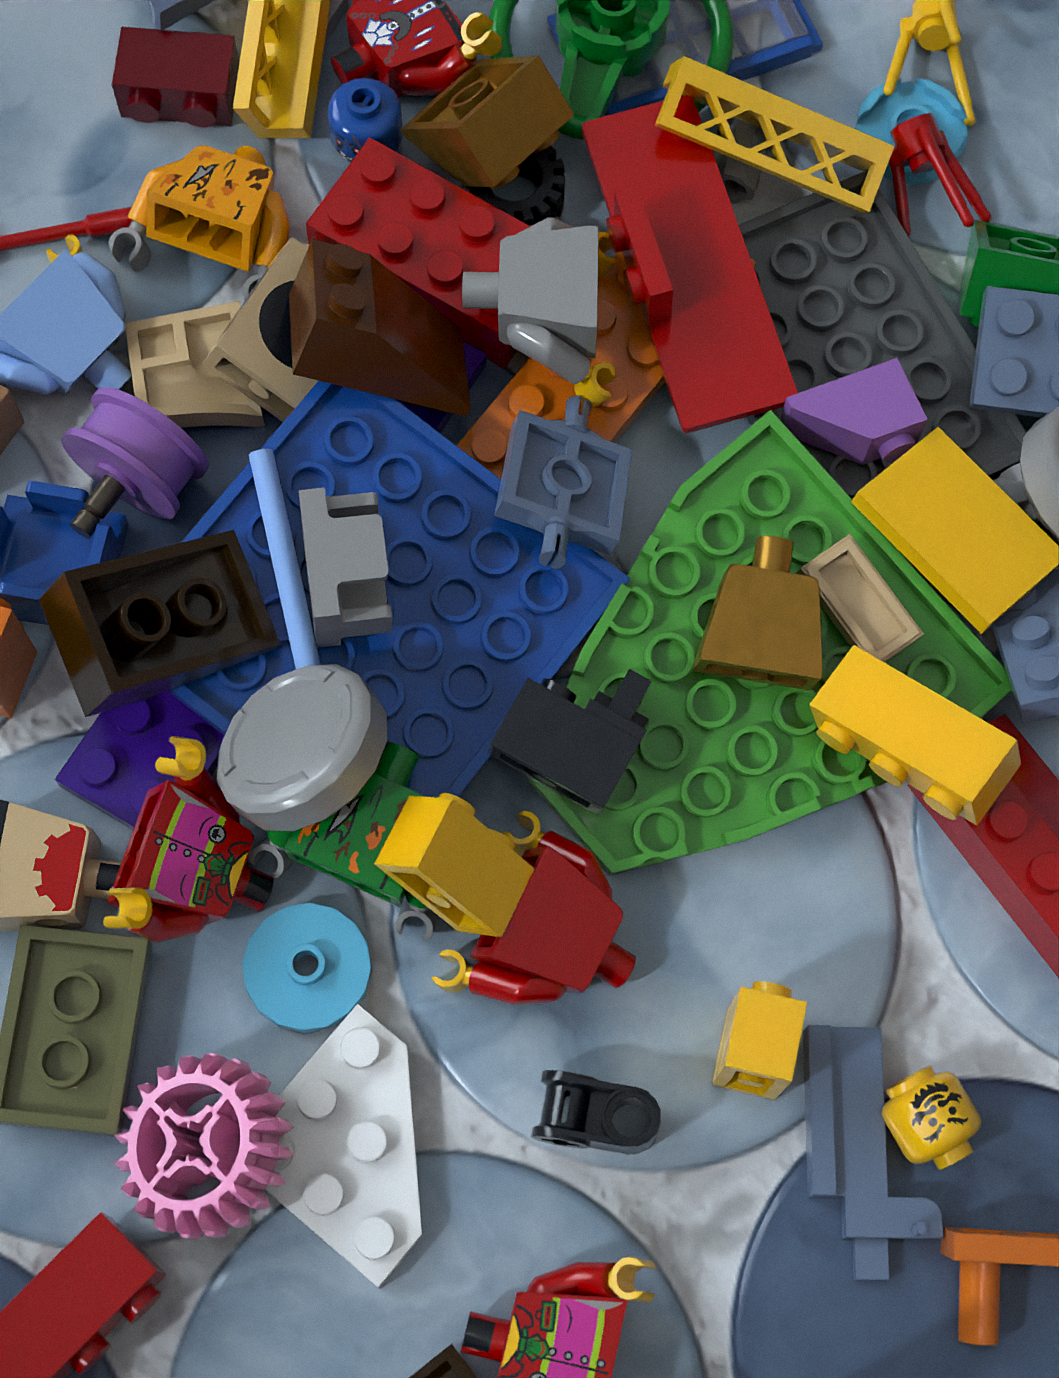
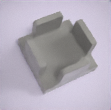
[298,487,393,648]

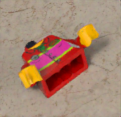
[103,736,274,942]
[461,1257,656,1378]

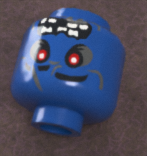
[328,78,403,162]

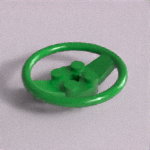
[488,0,734,141]

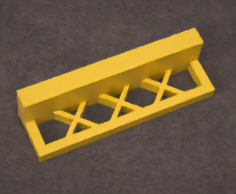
[233,0,331,138]
[655,56,894,213]

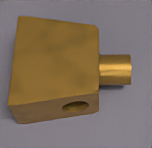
[693,536,822,690]

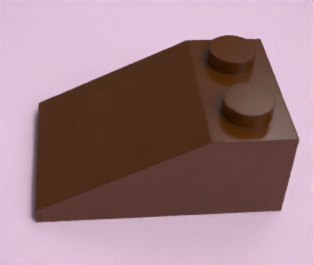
[289,239,471,417]

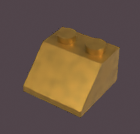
[400,55,574,189]

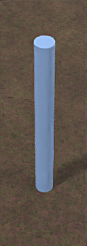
[249,449,321,669]

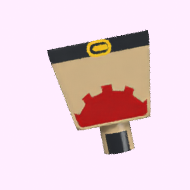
[0,800,121,932]

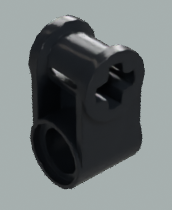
[531,1070,661,1155]

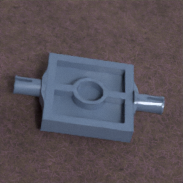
[494,396,633,569]

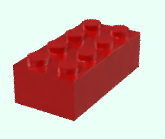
[305,137,530,369]

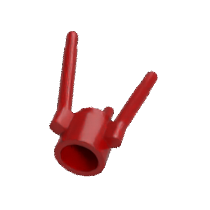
[888,113,991,237]

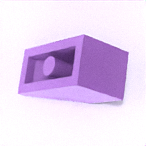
[780,358,928,465]

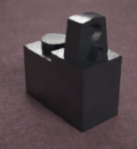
[488,669,652,816]

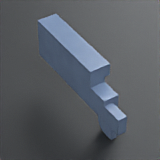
[803,1025,943,1281]

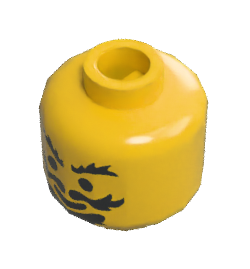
[881,1065,981,1170]

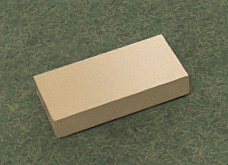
[797,534,924,663]

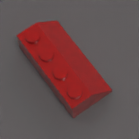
[907,714,1059,978]

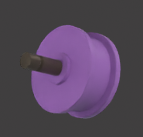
[61,387,209,539]

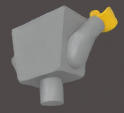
[462,217,617,407]

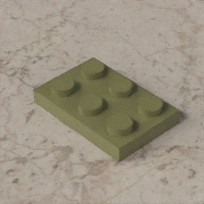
[0,925,152,1137]

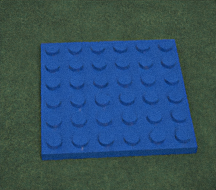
[168,381,630,797]

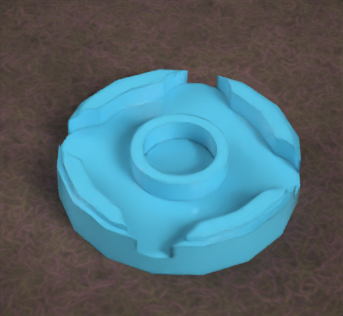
[855,78,968,185]

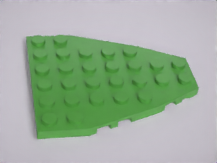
[527,410,1012,875]

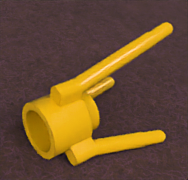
[883,0,975,126]

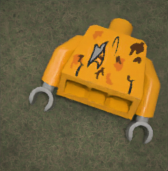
[109,145,290,300]

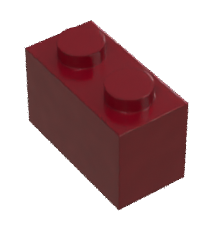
[111,26,239,127]

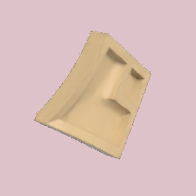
[124,301,265,428]

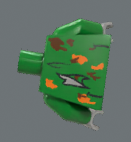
[249,741,437,940]

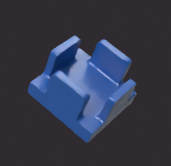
[0,481,129,625]

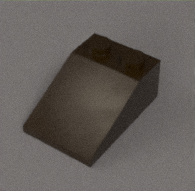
[39,530,281,717]

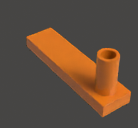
[940,1226,1059,1345]

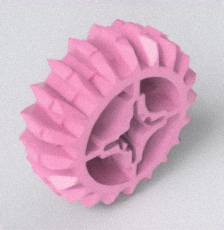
[114,1053,294,1240]

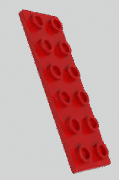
[582,95,798,433]

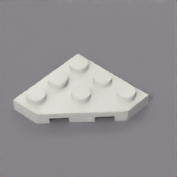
[265,1004,423,1289]

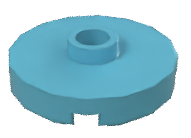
[242,903,372,1034]

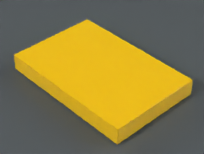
[851,427,1059,634]

